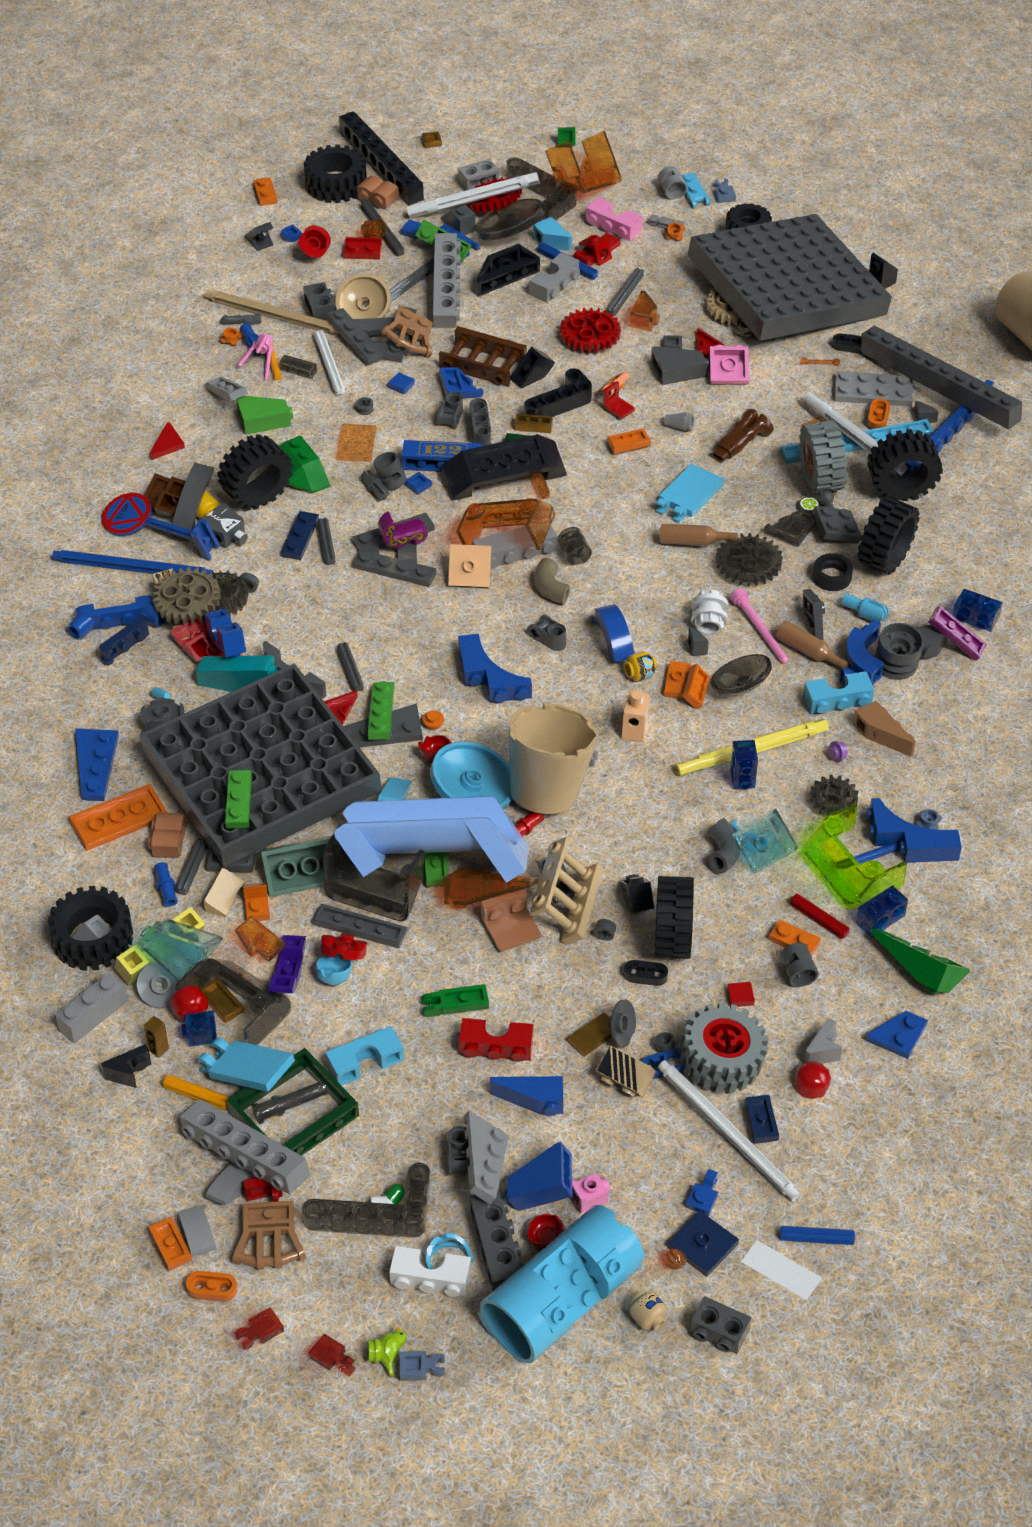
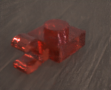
[308,1333,356,1377]

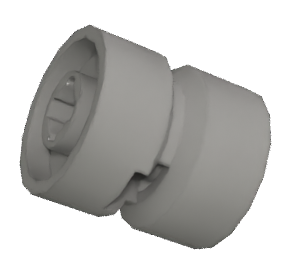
[658,166,687,200]

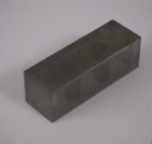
[279,355,317,379]

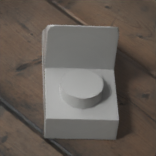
[804,1018,842,1064]

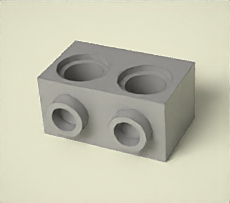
[458,159,499,191]

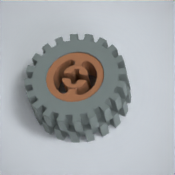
[799,420,847,494]

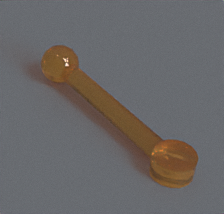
[800,357,840,366]

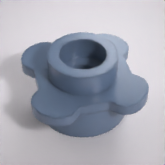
[916,809,942,830]

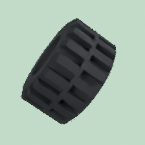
[725,203,772,230]

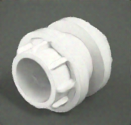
[691,590,728,634]

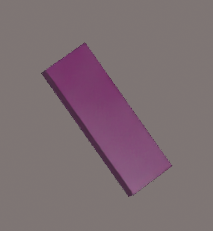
[928,605,987,661]

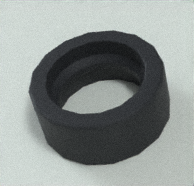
[813,553,853,591]

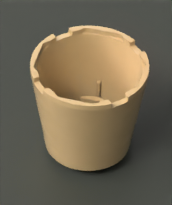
[995,272,1032,351]
[509,703,599,814]

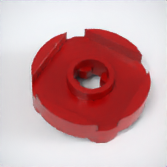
[320,933,367,960]

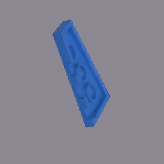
[75,728,119,801]

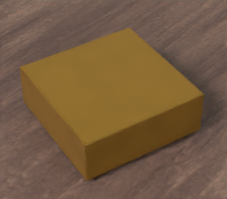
[422,131,442,148]

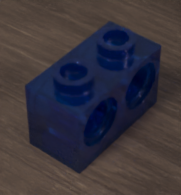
[953,589,1003,632]
[730,740,758,790]
[856,885,908,938]

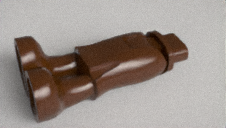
[712,409,774,462]

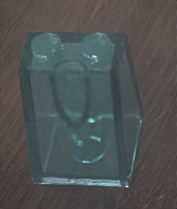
[137,919,223,982]

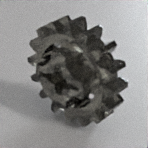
[810,775,859,818]

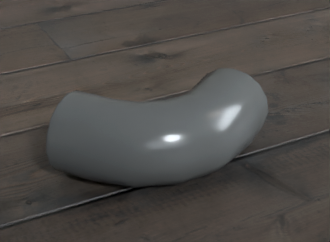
[707,818,741,874]

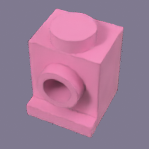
[572,1173,610,1213]

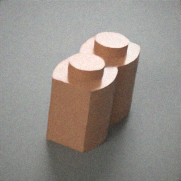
[357,175,399,209]
[148,812,186,857]

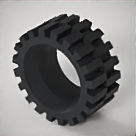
[304,144,367,203]
[867,429,943,501]
[217,434,293,510]
[857,496,920,575]
[655,876,694,959]
[48,886,134,971]

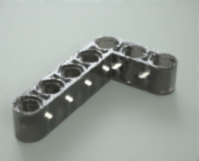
[507,157,577,222]
[302,1162,431,1238]

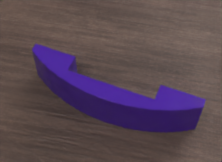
[269,935,306,993]

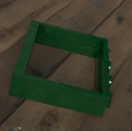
[227,1048,359,1156]

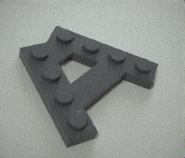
[326,306,417,365]
[352,512,437,587]

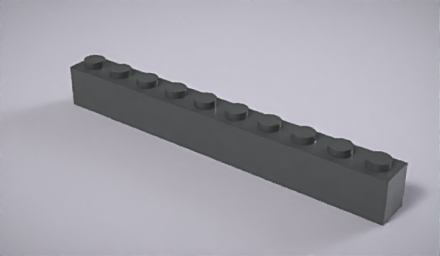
[861,325,1022,430]

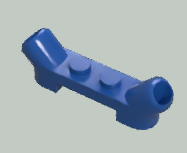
[68,595,166,640]

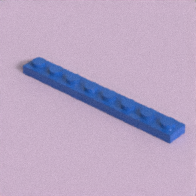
[904,379,994,474]

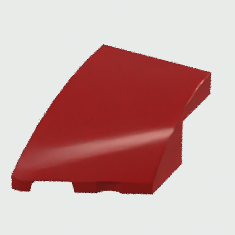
[170,615,242,662]

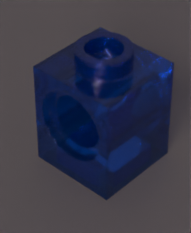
[181,1011,217,1047]

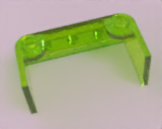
[801,803,907,910]

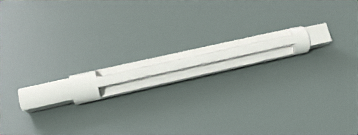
[407,172,540,218]
[803,392,908,476]

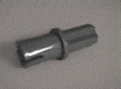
[361,470,390,500]

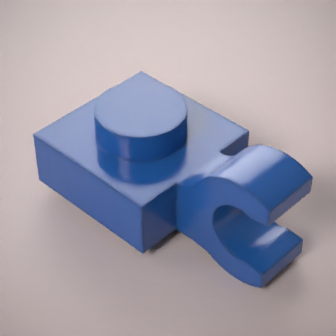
[686,1169,718,1216]

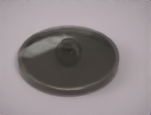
[475,199,545,240]

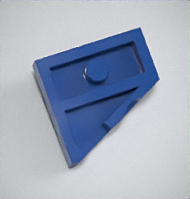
[439,367,484,398]
[866,1011,928,1059]

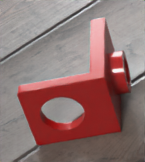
[579,235,612,266]
[603,381,635,419]

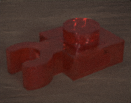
[235,1307,284,1350]

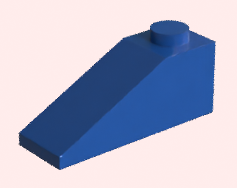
[490,1076,564,1116]

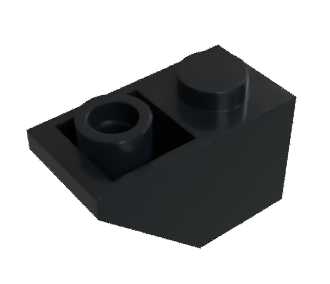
[869,253,898,289]
[620,874,655,912]

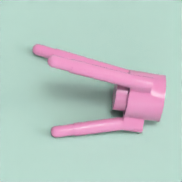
[238,334,273,381]

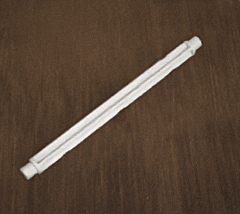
[658,1060,800,1201]

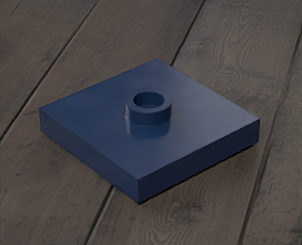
[667,1210,739,1277]

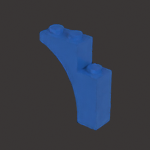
[458,634,532,703]
[866,798,962,863]

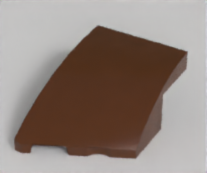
[144,473,186,516]

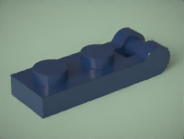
[99,616,149,666]

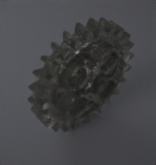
[716,533,783,586]

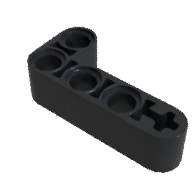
[524,368,592,417]

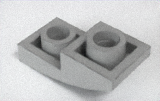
[206,1162,255,1206]
[178,1205,216,1257]

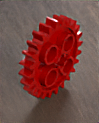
[466,177,522,214]
[560,307,621,354]

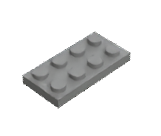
[835,371,913,407]

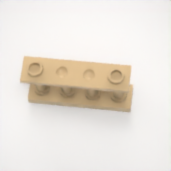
[529,836,603,945]

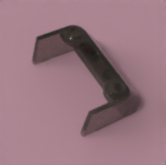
[324,825,424,921]
[175,958,291,1045]

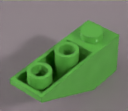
[415,219,472,261]

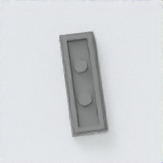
[205,376,248,401]

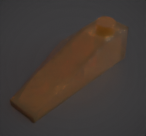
[444,868,538,908]

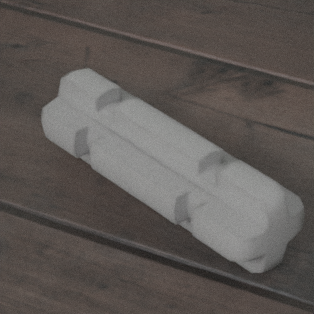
[649,214,684,229]

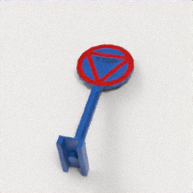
[102,492,220,561]

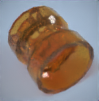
[361,219,386,238]

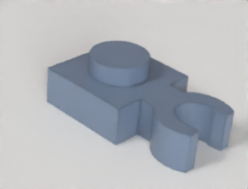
[714,178,736,203]
[400,1351,445,1380]

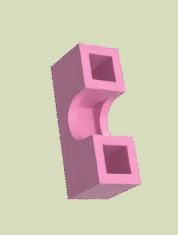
[586,197,643,241]

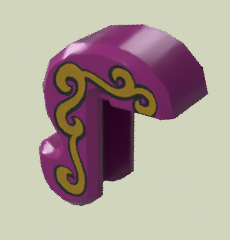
[378,511,428,548]

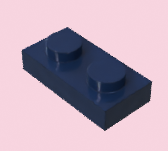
[745,1095,779,1144]

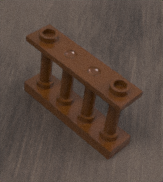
[439,326,527,387]

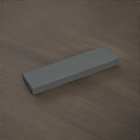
[313,903,407,949]

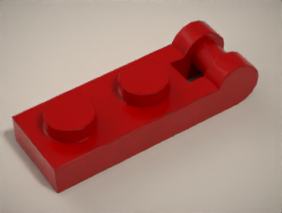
[573,233,621,266]

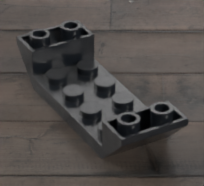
[442,434,567,500]

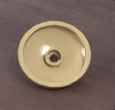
[335,273,391,319]

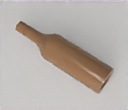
[660,524,738,546]
[776,620,849,668]

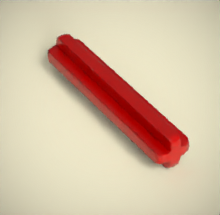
[790,893,850,939]

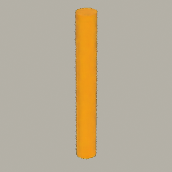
[270,343,282,381]

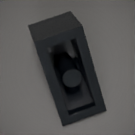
[510,346,556,388]

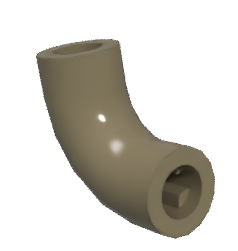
[534,558,570,605]

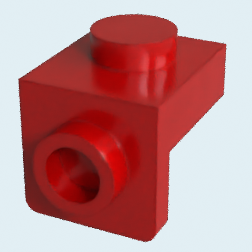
[243,1176,283,1202]

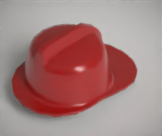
[298,225,331,258]

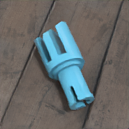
[842,593,889,622]

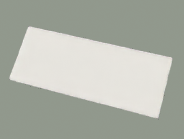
[741,1240,822,1300]

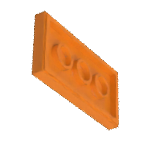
[68,784,168,851]

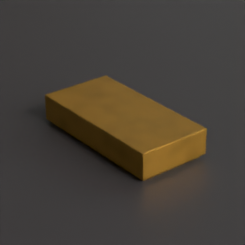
[199,978,245,1024]
[568,1012,612,1057]

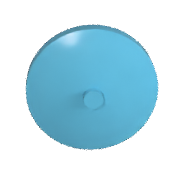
[430,742,513,810]

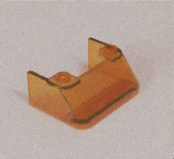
[545,131,621,194]
[456,498,555,550]

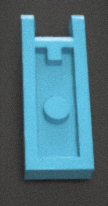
[682,173,710,208]

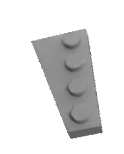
[463,1110,509,1204]

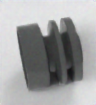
[875,622,924,680]

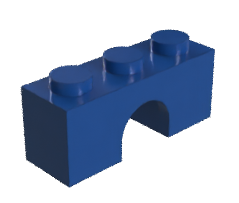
[204,608,246,658]

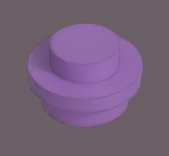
[828,741,848,763]

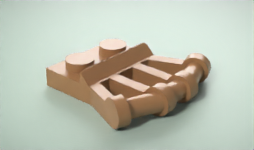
[381,306,433,357]
[232,1201,306,1270]

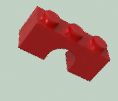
[459,1018,534,1062]

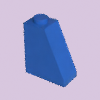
[505,1142,573,1211]

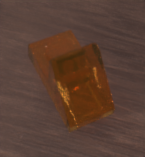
[235,915,285,962]

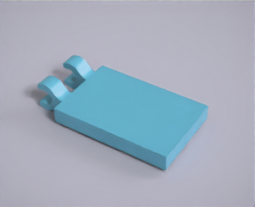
[656,463,725,523]
[197,1037,295,1092]

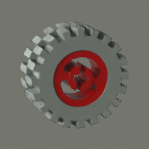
[679,1003,768,1093]

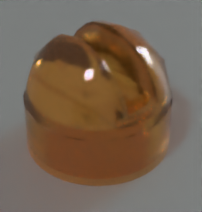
[664,1249,686,1270]

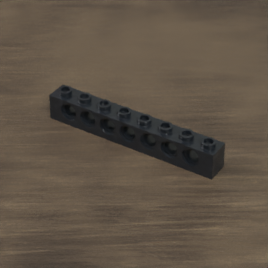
[339,111,424,206]

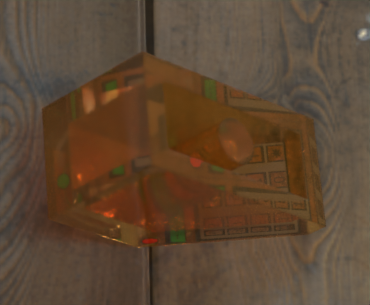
[630,290,660,332]

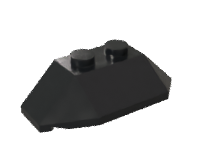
[476,243,540,297]

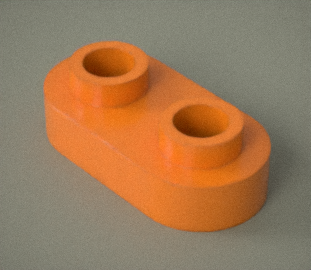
[867,398,890,429]
[186,1271,238,1301]

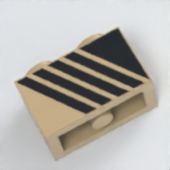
[596,1045,656,1097]

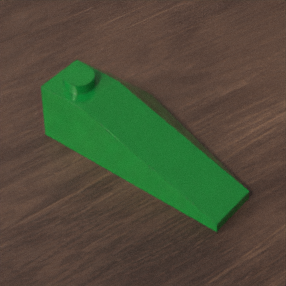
[871,929,970,995]

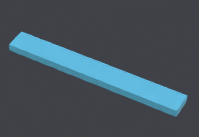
[780,419,934,464]

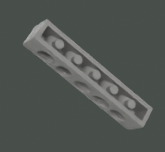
[433,233,461,328]
[180,1099,310,1195]

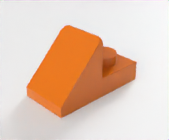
[243,882,270,922]

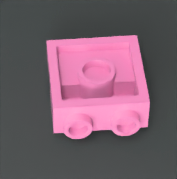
[709,345,749,384]

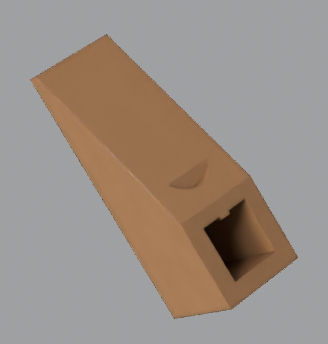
[853,701,916,757]

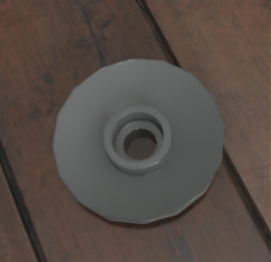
[609,999,636,1047]

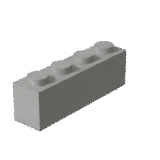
[472,520,557,568]

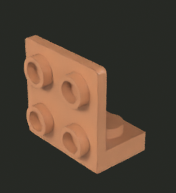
[481,887,541,952]

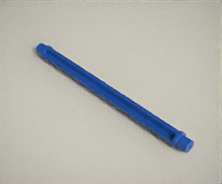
[52,550,213,575]

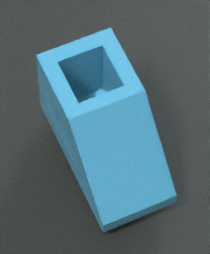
[533,217,572,251]

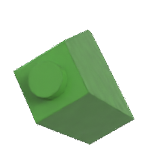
[236,396,293,435]

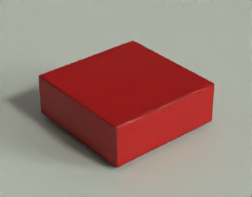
[727,982,755,1007]

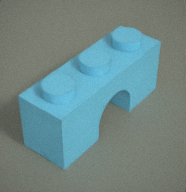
[803,671,874,714]
[325,1026,404,1086]

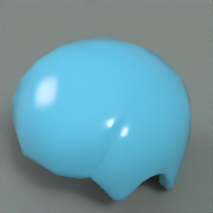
[315,954,353,986]

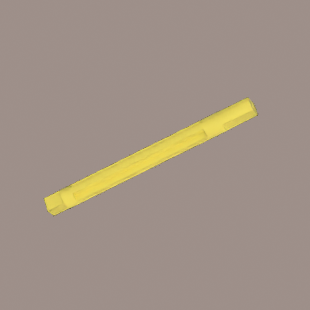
[674,719,829,775]

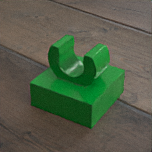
[558,127,576,146]

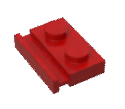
[343,237,382,260]

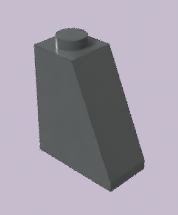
[651,346,709,385]

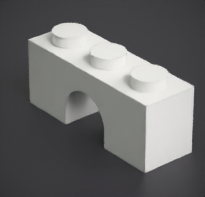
[389,1246,471,1297]

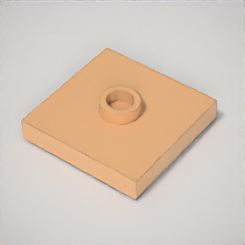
[448,544,492,587]

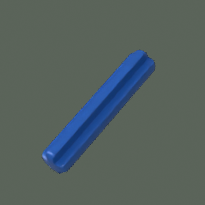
[780,1226,855,1245]

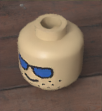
[629,1290,668,1330]

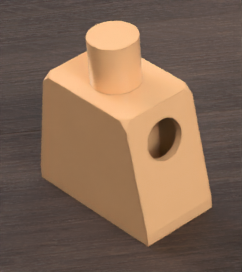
[622,690,650,743]

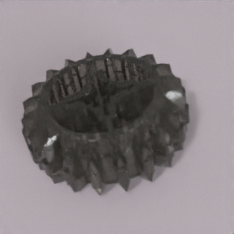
[207,569,249,615]

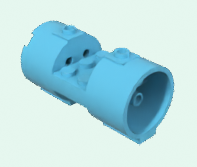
[477,1205,645,1364]

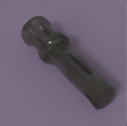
[252,1080,327,1124]

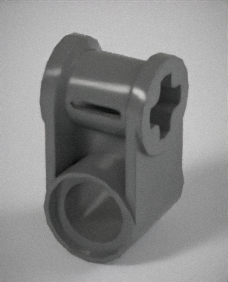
[437,392,463,428]
[527,614,567,651]
[448,1126,470,1175]

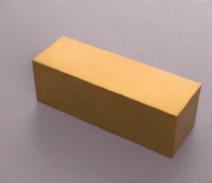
[515,414,553,433]
[143,1016,169,1058]

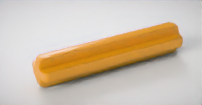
[162,1075,230,1110]

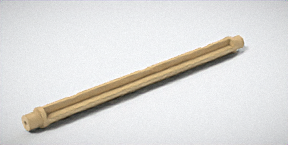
[205,290,340,335]

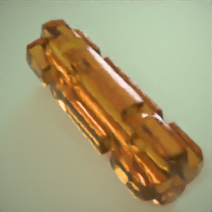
[530,473,550,499]

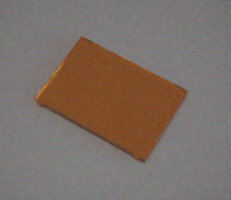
[336,424,377,462]

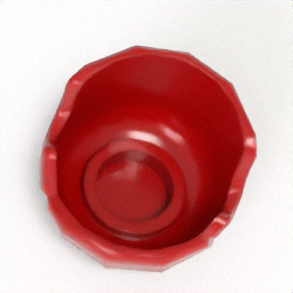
[418,735,452,763]
[170,986,209,1022]
[793,1061,832,1099]
[527,1214,565,1250]

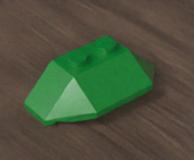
[278,435,330,494]

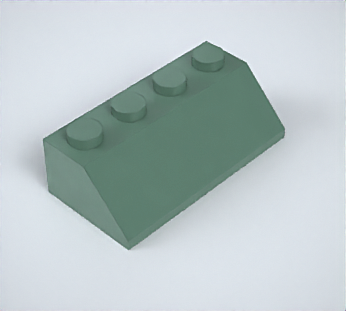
[259,835,359,897]

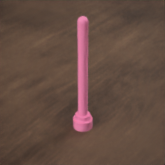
[730,588,788,664]

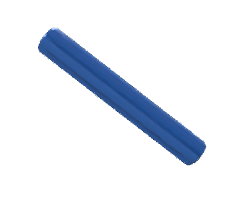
[538,243,598,280]

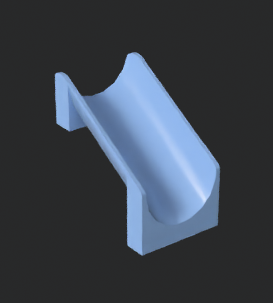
[334,796,529,883]

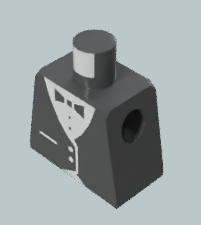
[197,502,248,548]

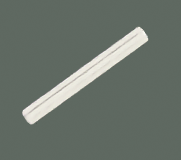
[314,330,345,395]

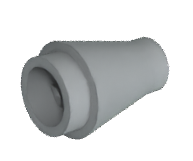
[664,412,694,432]

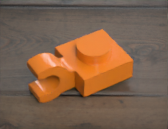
[598,371,630,397]

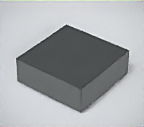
[663,335,682,349]

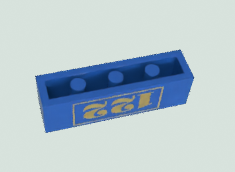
[402,440,483,472]

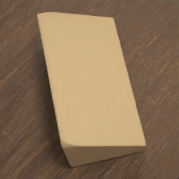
[204,868,245,917]

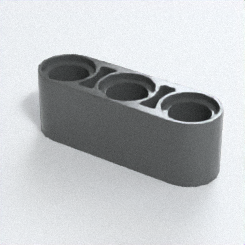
[470,398,491,446]

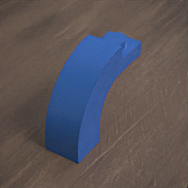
[591,604,635,662]
[845,619,884,685]

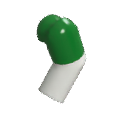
[371,1183,405,1209]

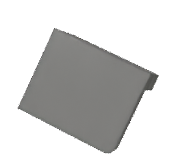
[72,914,112,941]

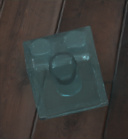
[732,808,798,874]

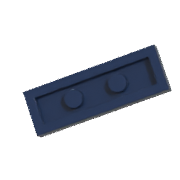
[281,511,319,560]

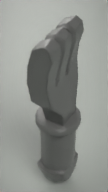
[221,314,261,325]

